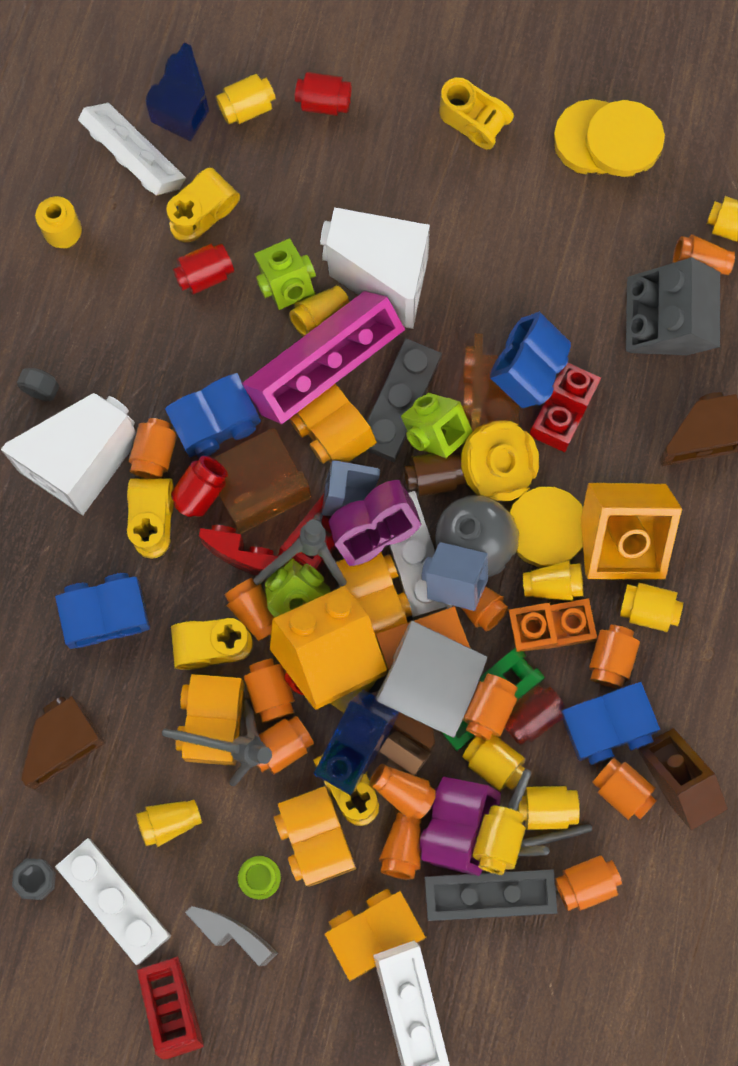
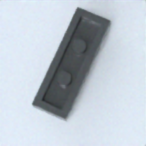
[366,338,442,463]
[425,869,557,921]

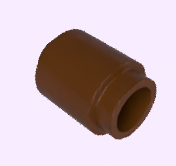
[404,453,466,497]

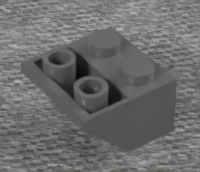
[626,257,720,355]

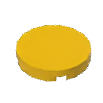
[554,99,608,175]
[585,100,665,177]
[461,421,539,501]
[510,487,583,568]

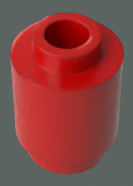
[295,72,352,116]
[173,243,234,295]
[171,456,228,517]

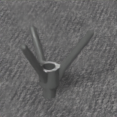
[254,513,346,586]
[162,699,272,786]
[508,769,593,856]

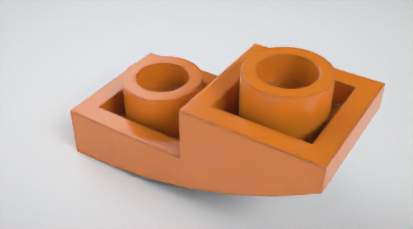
[508,598,597,652]

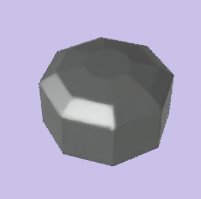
[17,368,60,401]
[12,858,56,900]

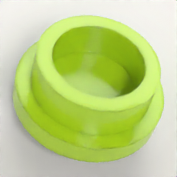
[238,856,281,900]

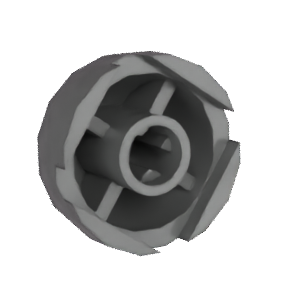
[435,495,519,577]

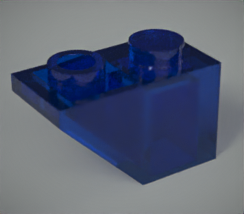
[146,42,209,142]
[313,690,400,795]

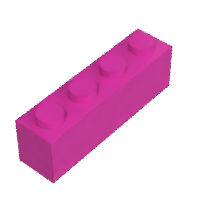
[242,291,405,424]

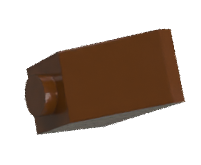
[660,392,738,466]
[21,696,105,790]
[638,728,728,830]

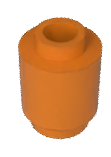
[129,418,178,478]
[589,625,640,689]
[243,658,295,723]
[462,674,518,741]
[256,716,314,775]
[592,757,657,820]
[555,855,622,911]

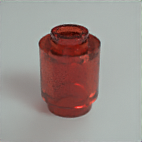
[505,685,565,746]

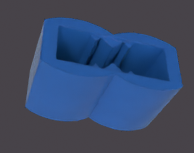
[490,311,571,409]
[165,373,261,458]
[55,573,150,649]
[560,682,660,765]

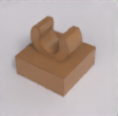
[379,730,431,775]

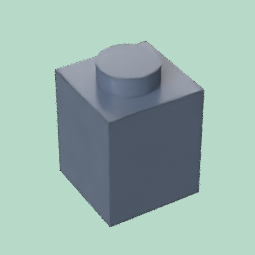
[421,542,488,611]

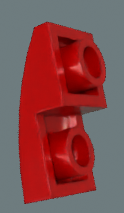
[530,363,601,453]
[199,525,279,579]

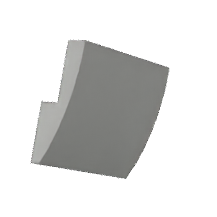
[375,620,487,738]
[185,906,278,966]

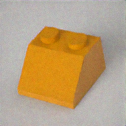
[581,483,682,579]
[270,585,387,710]

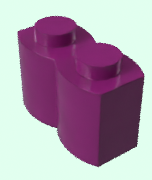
[329,480,422,566]
[420,777,501,876]

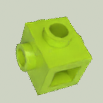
[254,238,316,310]
[401,392,473,458]
[265,559,330,617]

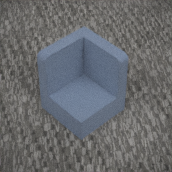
[321,460,380,516]

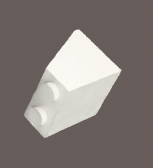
[320,207,430,329]
[1,393,136,515]

